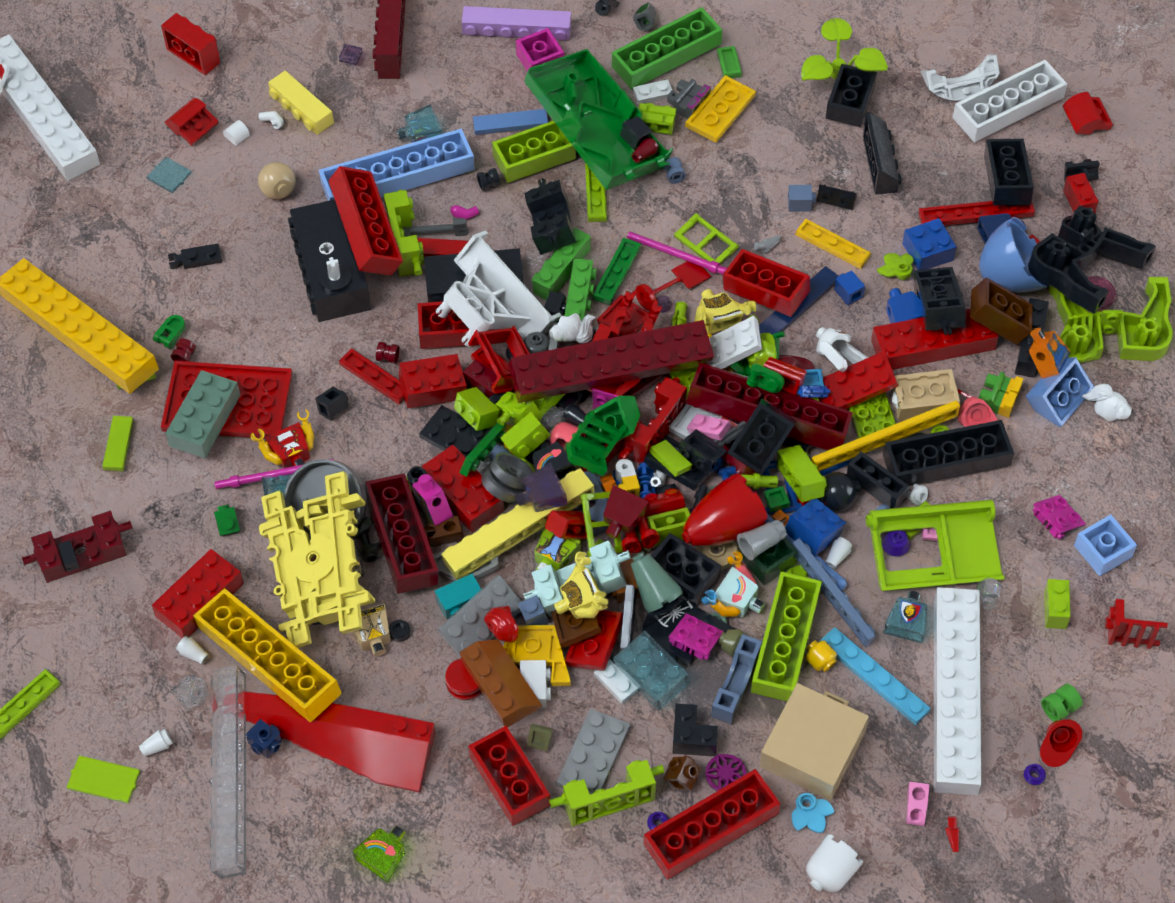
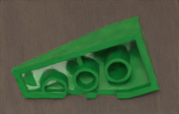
[586,396,640,443]

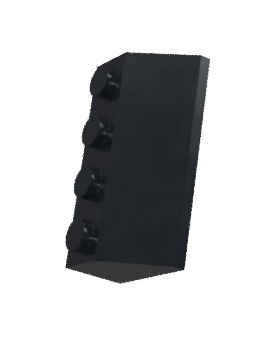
[862,112,901,195]

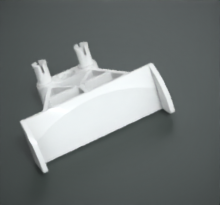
[436,230,562,347]

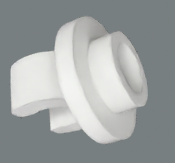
[907,484,928,505]

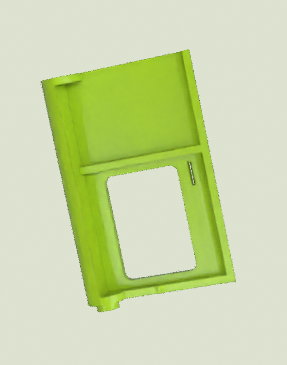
[866,499,1005,591]

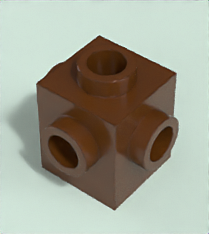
[663,755,701,791]

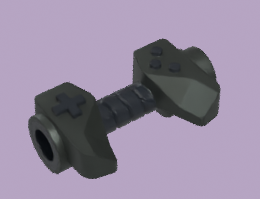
[354,517,382,563]

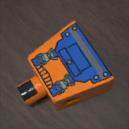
[1029,328,1070,379]

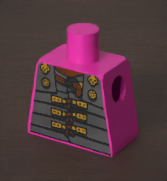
[412,474,453,526]

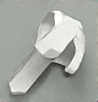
[815,327,869,372]

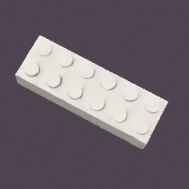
[953,60,1067,143]

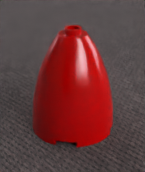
[681,473,768,546]

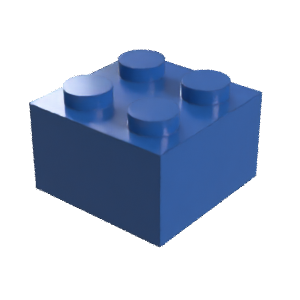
[902,218,956,270]
[785,499,846,557]

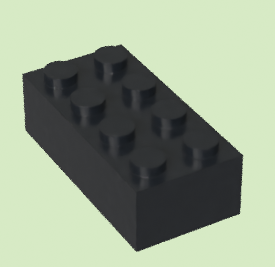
[984,138,1034,206]

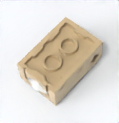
[891,369,960,422]

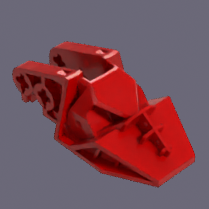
[586,290,662,396]

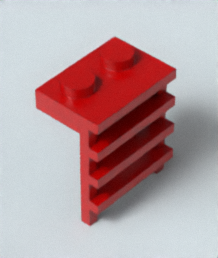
[1105,599,1168,649]

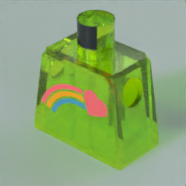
[352,826,406,883]

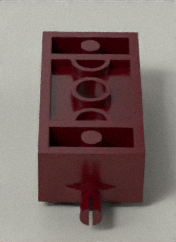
[22,510,133,583]

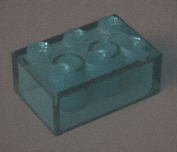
[613,631,690,711]

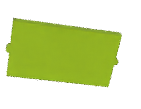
[66,755,140,804]

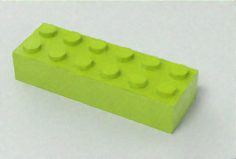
[751,572,822,702]

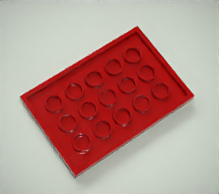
[161,361,292,438]

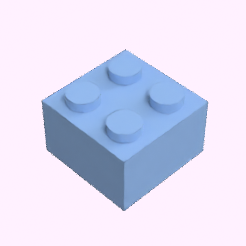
[1074,515,1137,577]

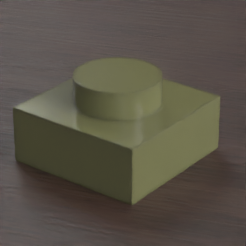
[526,723,553,751]

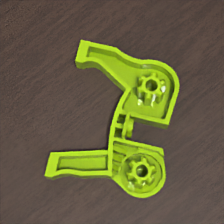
[1048,277,1173,363]

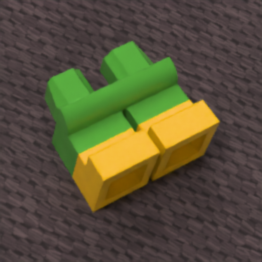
[979,372,1024,418]

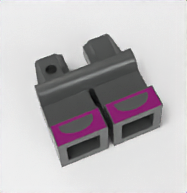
[667,78,711,119]

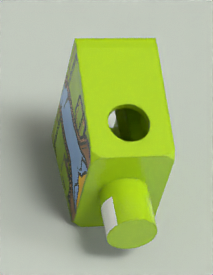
[534,528,581,571]

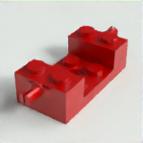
[618,377,687,464]

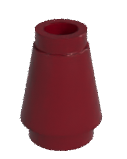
[631,138,658,163]

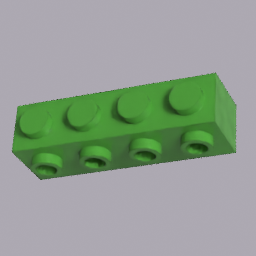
[532,228,591,301]
[564,258,597,321]

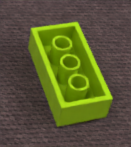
[492,121,576,183]

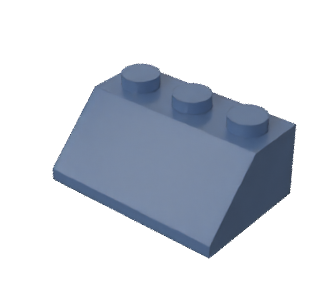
[1026,357,1094,427]

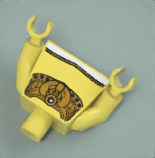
[695,289,757,334]
[554,552,608,619]

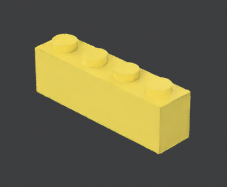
[268,71,334,135]

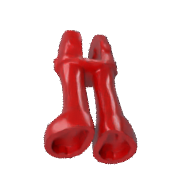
[621,494,660,553]

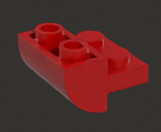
[1062,92,1113,134]
[165,98,219,146]

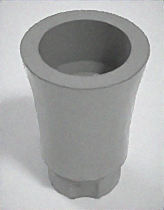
[737,520,787,560]

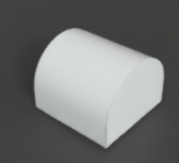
[223,120,250,146]

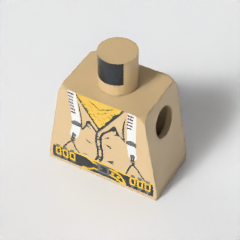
[351,603,391,657]

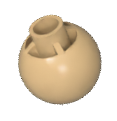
[258,162,296,200]

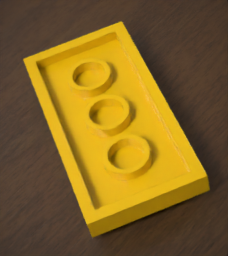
[685,75,756,143]

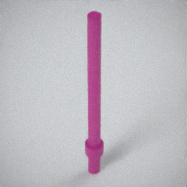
[627,231,727,274]
[215,459,334,489]

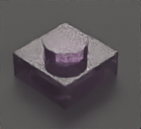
[339,44,363,66]

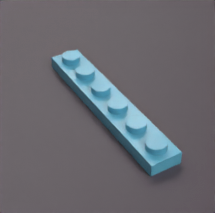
[820,627,931,726]

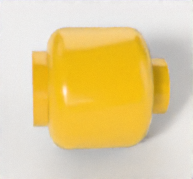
[805,640,837,672]

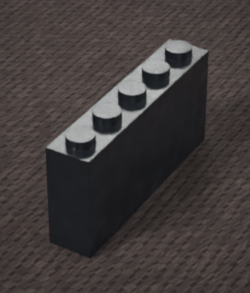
[424,248,524,302]

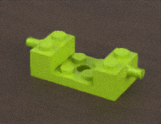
[384,190,425,277]
[495,346,568,426]
[549,760,665,827]

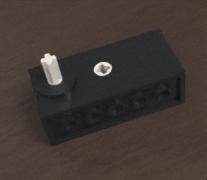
[288,199,371,322]

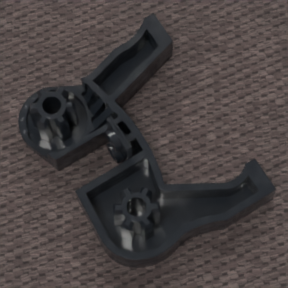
[1028,206,1156,314]

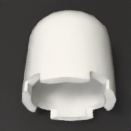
[806,834,863,893]

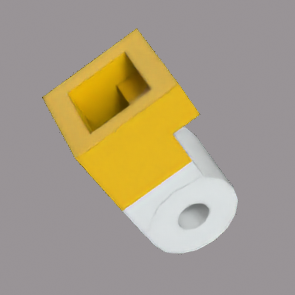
[615,459,640,497]

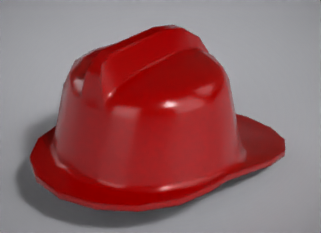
[1040,719,1083,767]

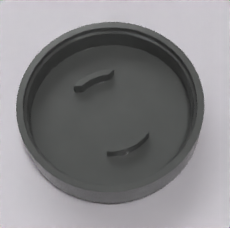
[284,459,367,540]

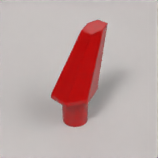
[945,816,960,852]

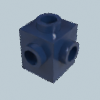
[245,719,282,758]

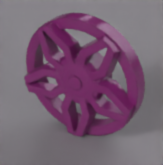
[705,754,746,792]

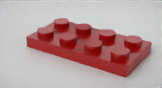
[818,351,899,410]

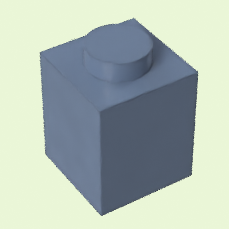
[788,185,816,212]
[518,595,549,625]

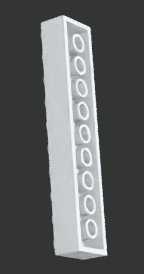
[0,35,100,181]
[934,587,981,795]

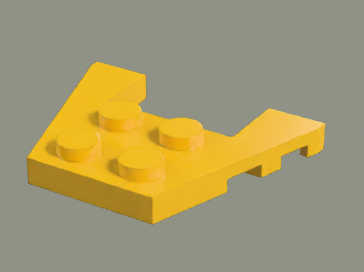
[503,625,571,686]

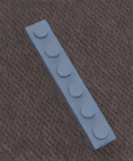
[790,538,876,648]

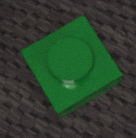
[763,486,790,512]

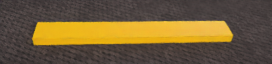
[811,400,960,471]

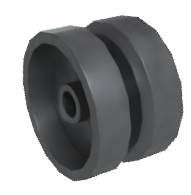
[481,452,535,503]

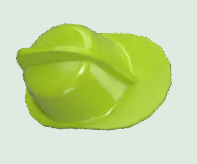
[746,333,777,369]

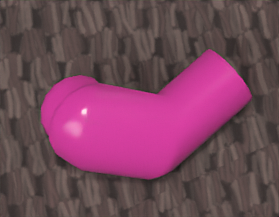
[450,205,479,220]

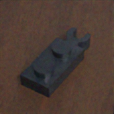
[168,243,222,269]

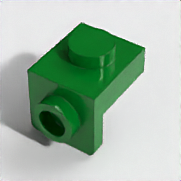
[214,504,240,536]

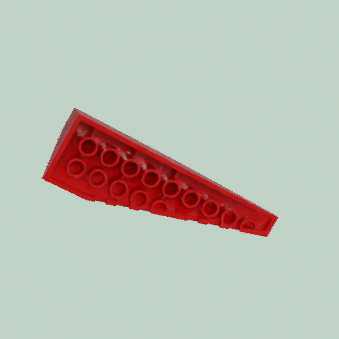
[223,690,436,792]

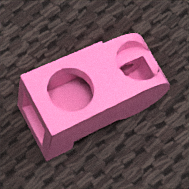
[906,782,929,826]

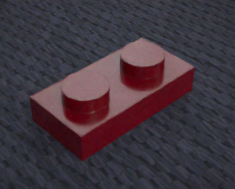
[723,445,757,475]

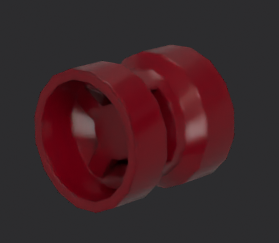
[170,338,196,362]
[376,342,400,364]

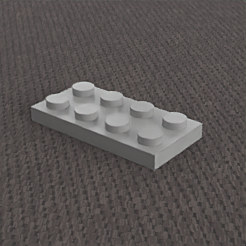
[437,575,521,658]
[556,709,630,794]

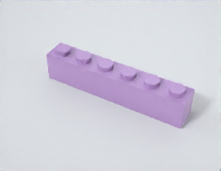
[462,6,571,40]

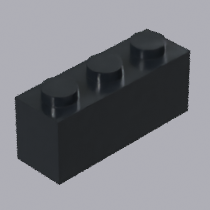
[847,451,909,509]

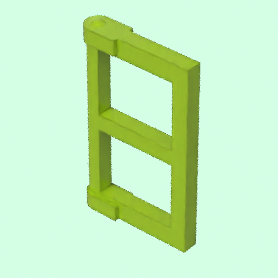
[674,213,739,264]
[580,491,623,557]

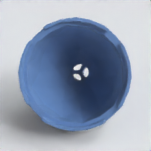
[979,217,1048,293]

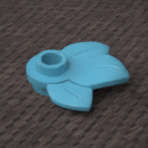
[791,793,834,833]

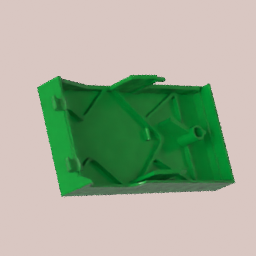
[524,49,673,190]

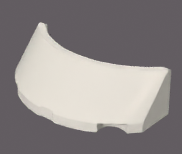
[921,54,1000,101]

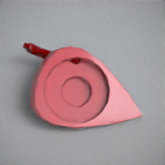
[957,389,997,427]

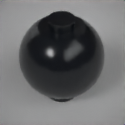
[817,472,861,513]

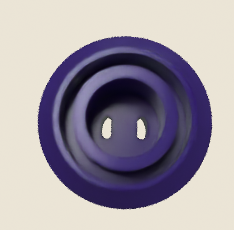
[882,531,910,556]

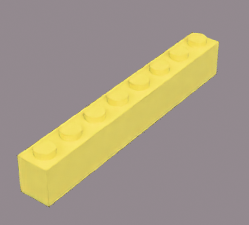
[442,468,595,580]

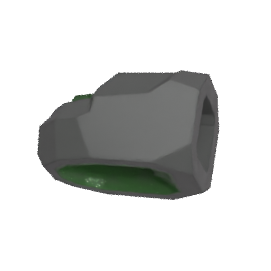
[633,2,656,31]

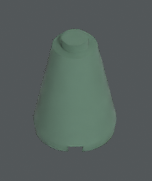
[631,552,683,613]

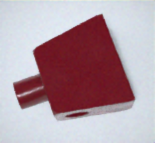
[603,485,650,539]

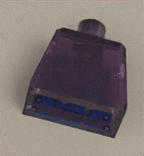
[515,463,568,512]

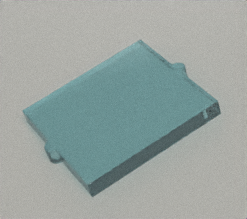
[146,157,192,193]

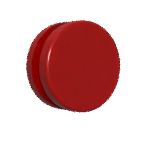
[445,658,482,700]

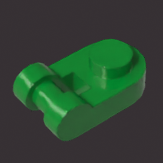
[153,315,186,349]
[747,364,785,393]

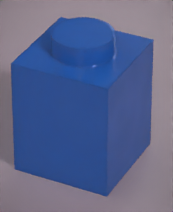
[834,270,865,306]

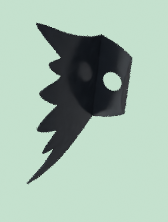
[642,595,736,687]

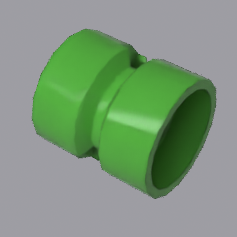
[1041,683,1083,722]

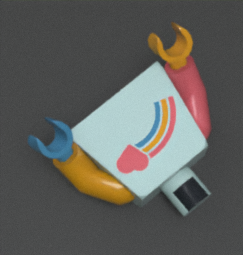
[702,551,765,617]

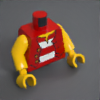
[251,409,314,468]

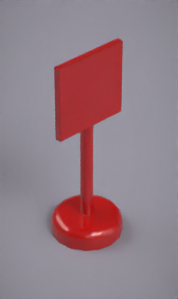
[635,261,711,310]

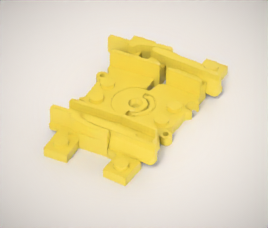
[259,471,375,648]

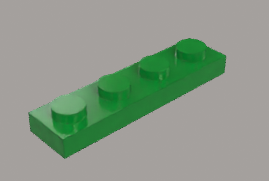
[593,238,641,305]
[460,423,507,477]

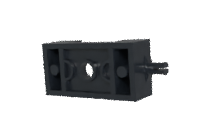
[524,178,576,255]
[914,267,965,335]

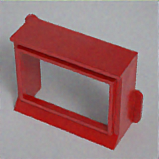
[468,326,530,394]

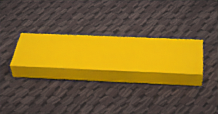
[795,219,871,269]

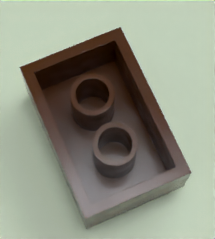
[970,277,1032,345]

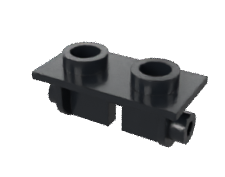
[816,184,857,210]

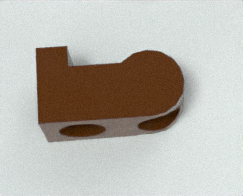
[424,516,464,547]

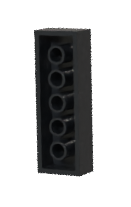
[883,420,1014,486]

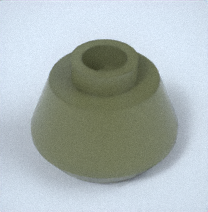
[719,629,744,657]

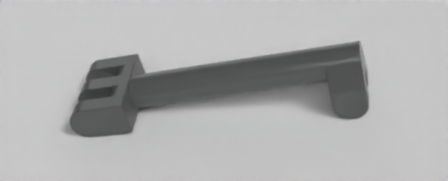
[403,218,469,237]

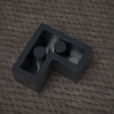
[672,703,718,757]

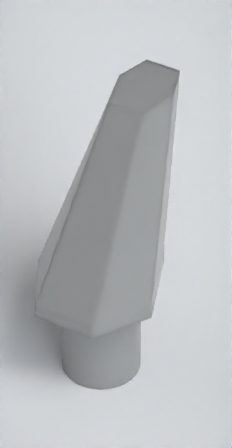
[754,235,781,253]

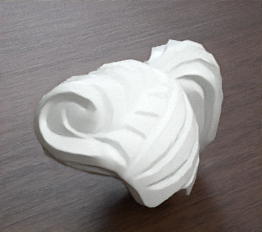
[549,313,595,344]
[1082,384,1132,422]

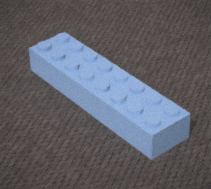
[319,128,475,201]

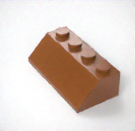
[459,639,542,727]

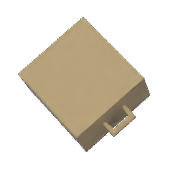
[760,683,869,801]

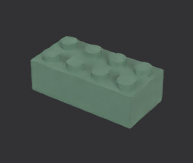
[165,370,240,458]

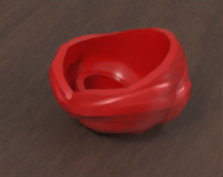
[484,605,518,643]

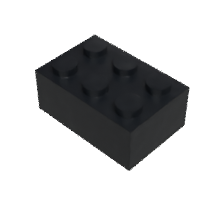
[826,64,877,127]
[727,399,796,475]
[651,533,721,606]

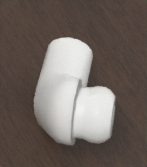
[259,111,284,129]
[651,469,667,488]

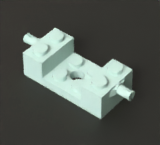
[523,541,631,617]

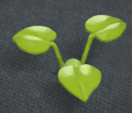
[801,18,888,81]

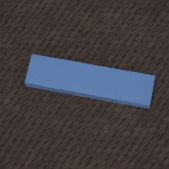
[473,109,548,135]

